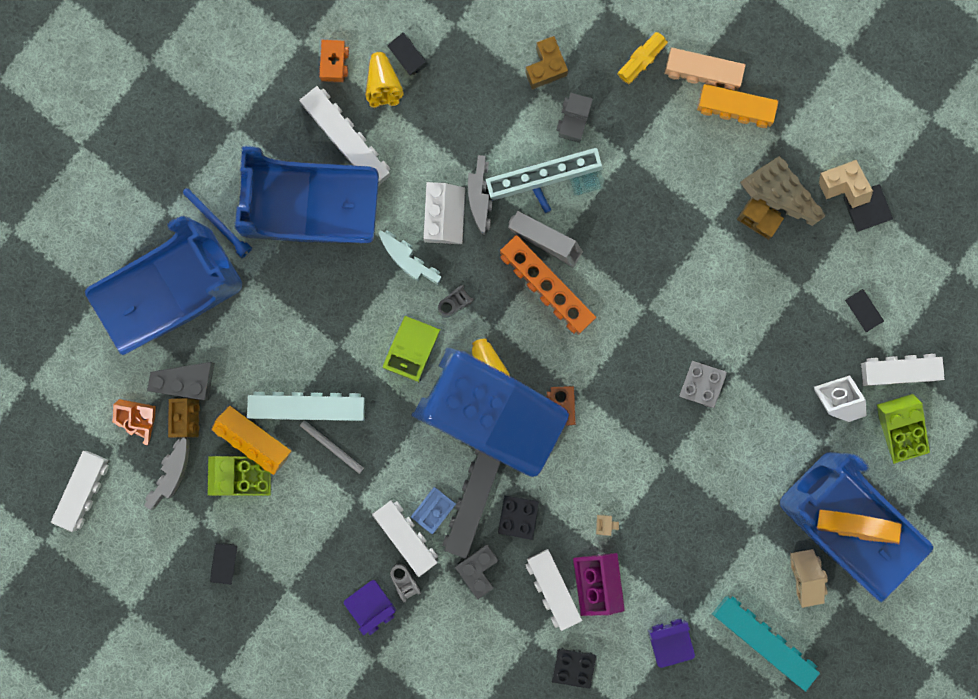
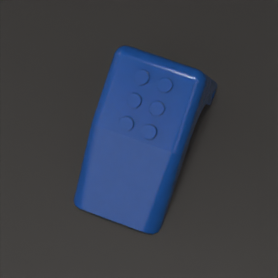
[235,146,379,243]
[85,216,242,355]
[411,347,569,477]
[780,452,934,602]

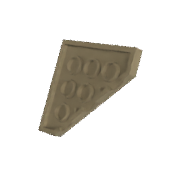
[740,156,825,226]

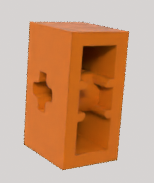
[319,40,349,82]

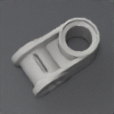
[390,564,421,602]

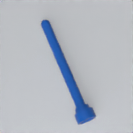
[183,188,252,259]

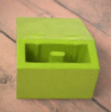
[382,316,440,383]
[877,394,930,464]
[208,456,271,496]

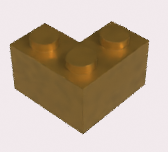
[525,36,568,89]
[737,198,784,240]

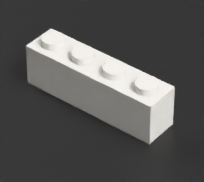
[861,354,944,386]
[51,451,109,532]
[372,500,438,577]
[525,549,582,631]

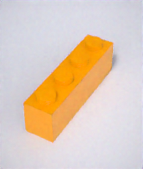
[697,84,778,128]
[212,406,291,475]

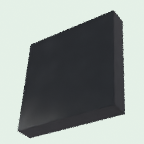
[843,184,893,233]

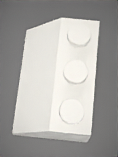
[424,182,465,244]

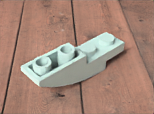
[378,230,442,285]

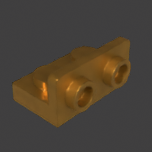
[168,398,200,438]

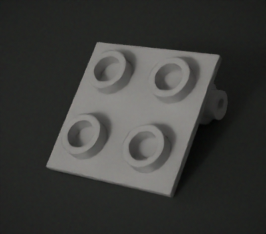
[679,361,727,408]

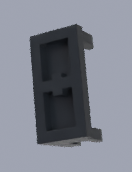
[387,32,429,76]
[845,289,884,332]
[210,542,237,585]

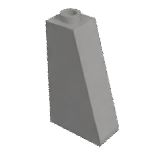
[508,211,583,268]

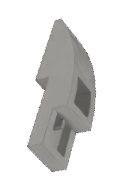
[468,155,493,235]
[144,437,190,510]

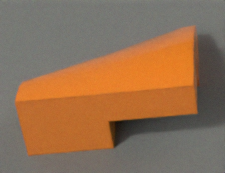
[112,399,156,445]

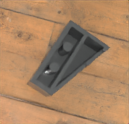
[147,362,215,401]

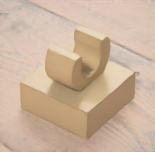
[596,515,619,536]

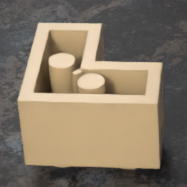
[819,160,873,208]
[790,549,828,608]

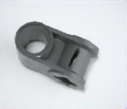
[438,285,474,318]

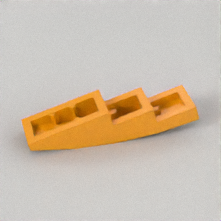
[817,510,902,544]

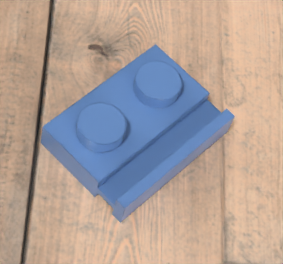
[410,487,456,535]

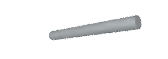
[300,420,364,474]

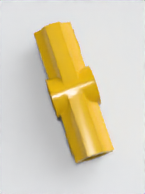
[618,32,668,84]

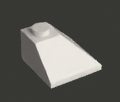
[814,375,867,422]

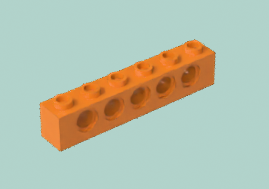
[500,235,597,334]

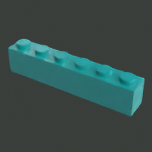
[712,596,820,692]

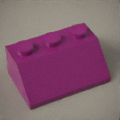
[573,553,625,616]

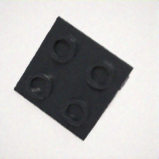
[498,495,539,540]
[552,648,597,689]

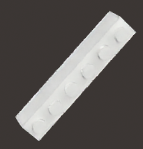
[299,86,390,186]

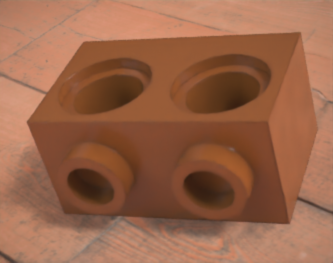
[547,386,575,426]

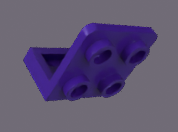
[344,580,396,636]
[647,618,695,668]

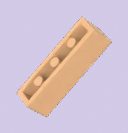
[664,47,746,91]

